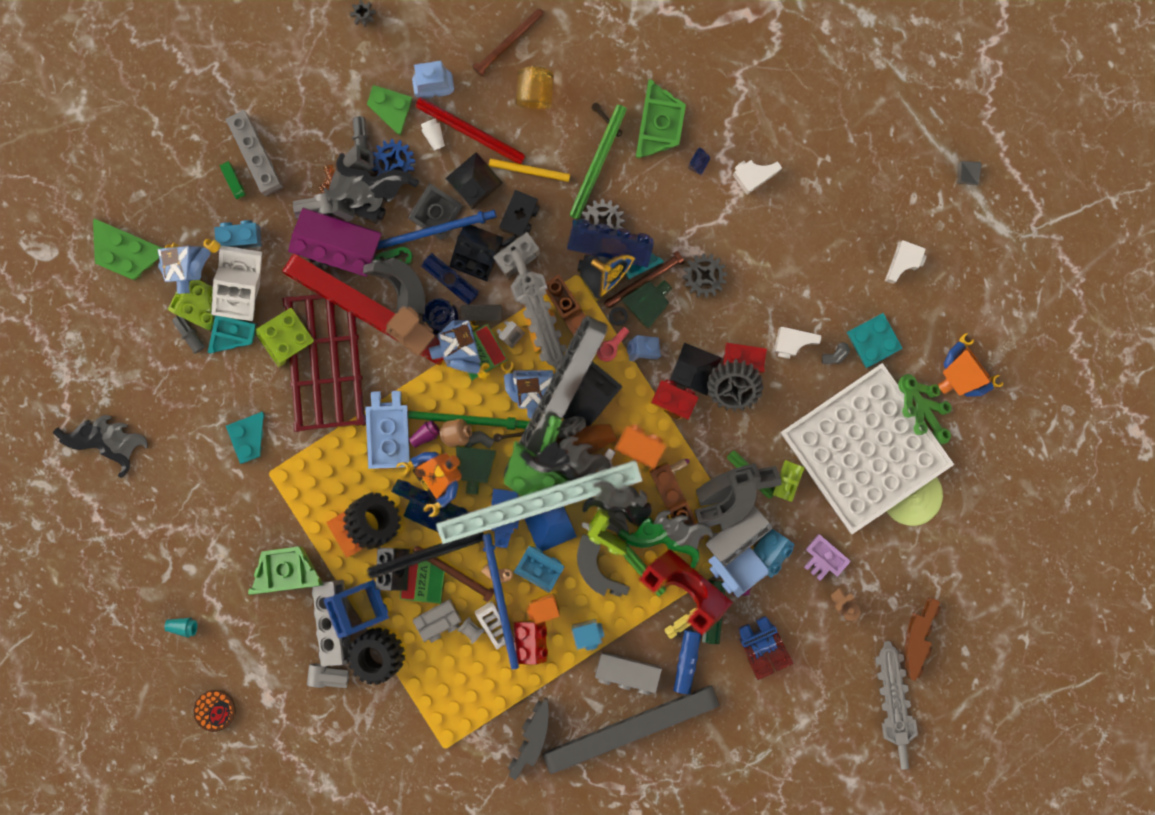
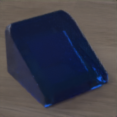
[688,147,710,175]

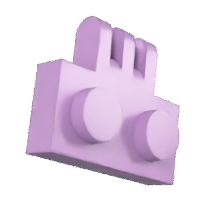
[804,534,851,581]

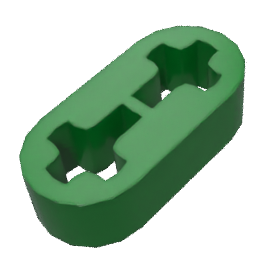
[220,161,246,200]
[374,247,413,265]

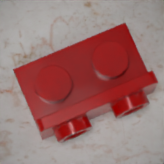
[723,342,767,373]

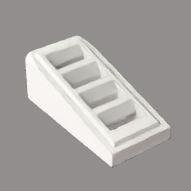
[475,601,514,649]

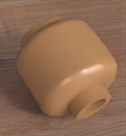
[440,419,472,447]

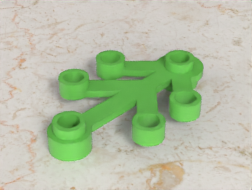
[898,374,952,445]

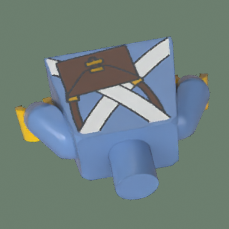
[158,239,220,294]
[429,317,490,379]
[501,361,556,418]

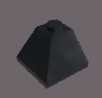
[445,152,503,209]
[577,255,609,302]
[669,343,722,396]

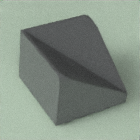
[957,161,981,185]

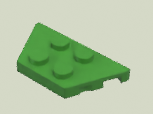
[636,79,686,159]
[93,219,163,280]
[504,441,571,496]
[248,546,323,595]

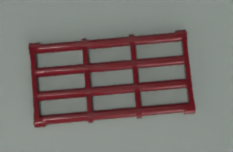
[282,294,366,433]

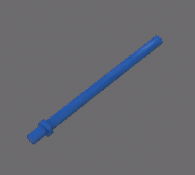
[377,210,497,250]
[482,533,519,670]

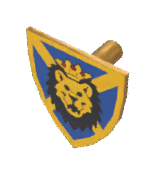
[591,255,635,296]

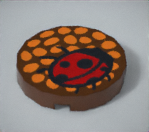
[193,690,236,732]

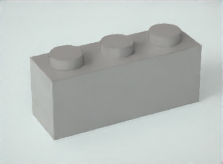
[706,505,772,567]
[595,651,662,695]

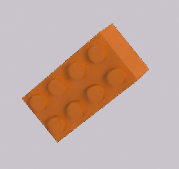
[614,424,666,468]

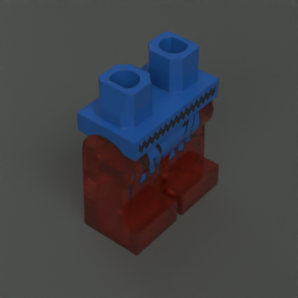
[739,616,794,681]

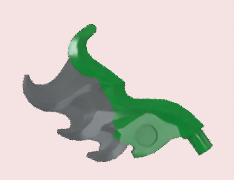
[617,510,713,568]

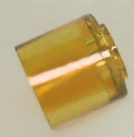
[515,66,554,110]

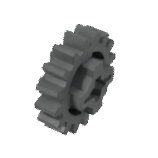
[682,253,727,298]

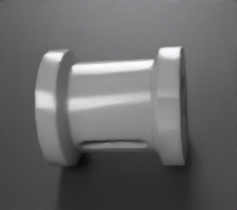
[457,617,484,644]

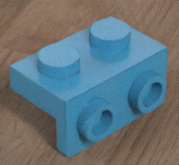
[753,529,794,578]
[514,546,565,593]

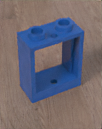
[323,580,389,638]

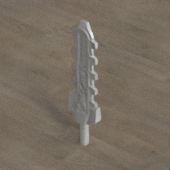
[510,249,567,370]
[875,641,918,769]

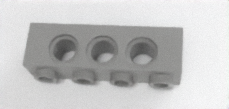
[226,110,284,197]
[312,580,351,666]

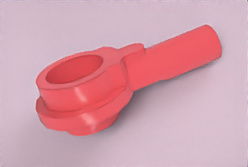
[596,327,630,362]

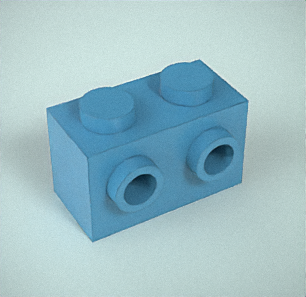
[214,220,262,249]
[572,619,604,651]

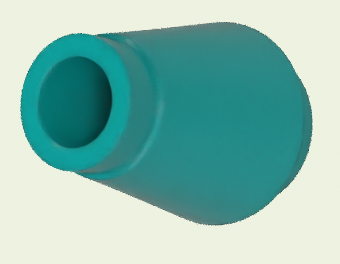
[164,617,198,638]

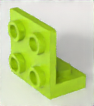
[167,280,215,330]
[256,308,314,368]
[588,508,626,556]

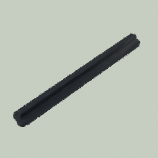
[367,532,484,579]

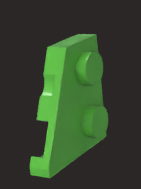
[367,85,413,136]

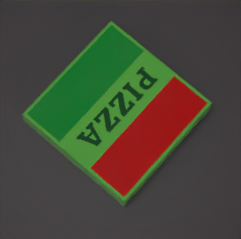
[467,324,508,380]
[400,561,446,604]

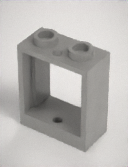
[493,233,540,279]

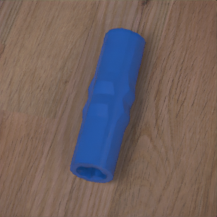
[673,630,701,694]

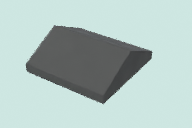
[408,183,463,240]

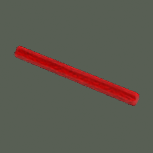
[415,97,525,164]

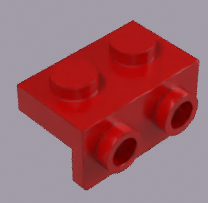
[651,379,699,420]
[514,621,548,665]

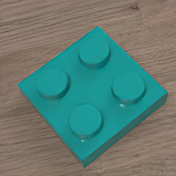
[846,313,903,368]

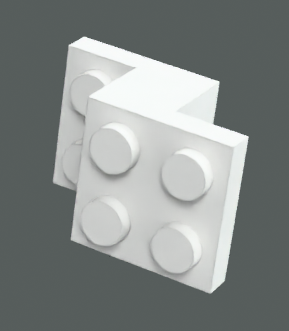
[211,245,262,321]

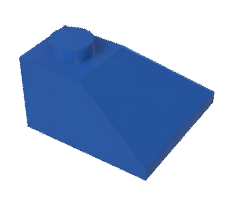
[524,506,577,552]

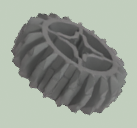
[707,359,763,412]

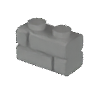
[413,599,462,643]

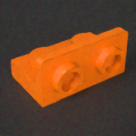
[326,511,364,558]

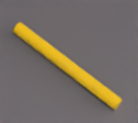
[489,158,570,182]

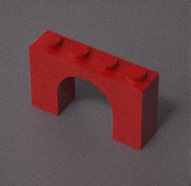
[639,549,733,635]

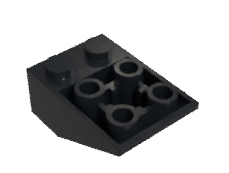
[562,361,623,427]

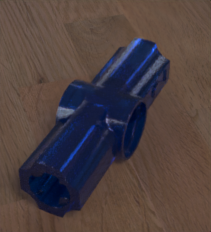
[421,253,480,306]

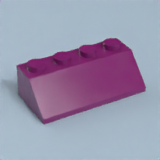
[288,208,382,277]

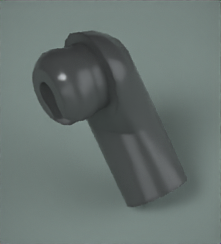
[822,342,850,364]
[464,431,495,449]

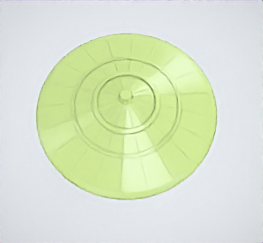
[886,477,943,526]

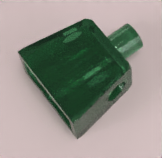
[622,280,672,329]
[456,447,497,495]

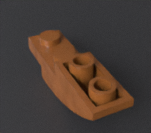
[545,275,604,349]
[556,424,617,454]
[649,462,704,540]
[904,597,941,681]

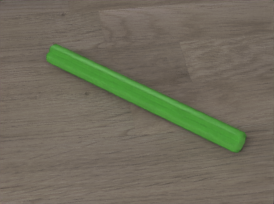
[570,105,627,220]

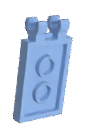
[365,391,410,469]

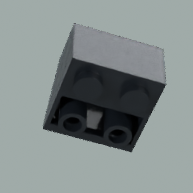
[449,225,504,282]

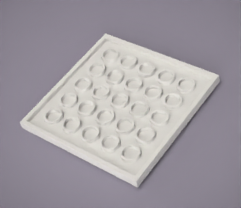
[780,363,954,535]

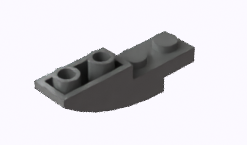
[696,464,781,506]
[507,697,549,780]

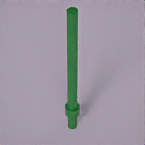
[408,411,530,430]

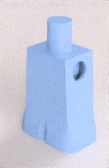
[412,61,455,99]

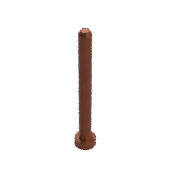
[472,9,544,77]
[604,251,685,308]
[413,546,494,602]

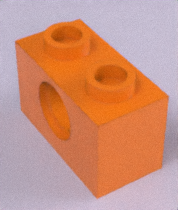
[527,593,560,624]

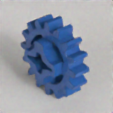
[372,139,416,176]

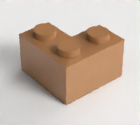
[386,306,435,358]

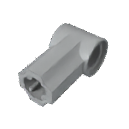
[293,193,335,219]
[307,664,349,688]

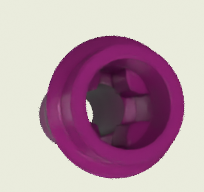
[409,420,440,448]

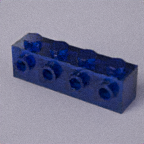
[567,219,654,268]

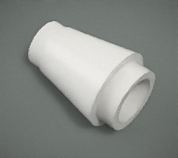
[421,118,445,150]

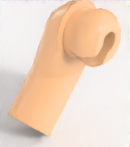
[481,564,513,583]

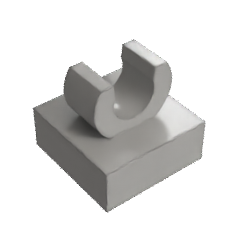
[497,321,525,348]

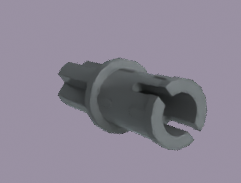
[352,116,368,149]
[172,316,205,354]

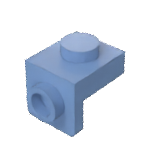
[627,335,661,361]

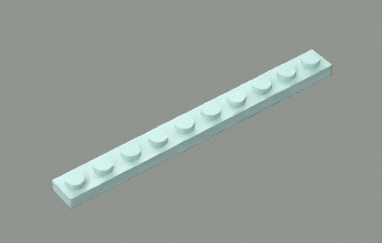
[436,460,642,544]

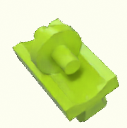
[772,460,805,502]

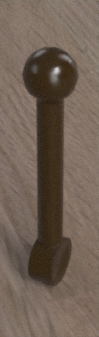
[592,103,622,137]
[493,432,524,442]

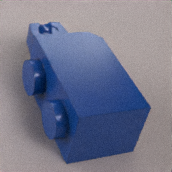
[491,488,520,548]

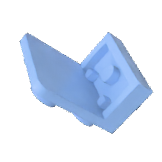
[708,547,769,598]

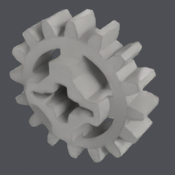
[580,199,625,244]

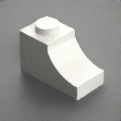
[733,160,782,195]
[885,240,927,284]
[774,327,821,359]

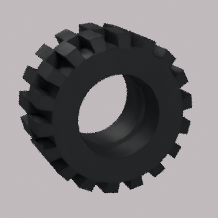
[343,492,401,549]
[347,628,405,685]

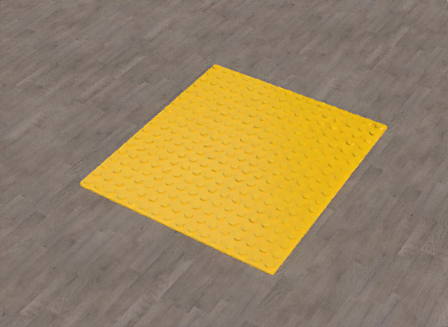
[269,275,754,748]

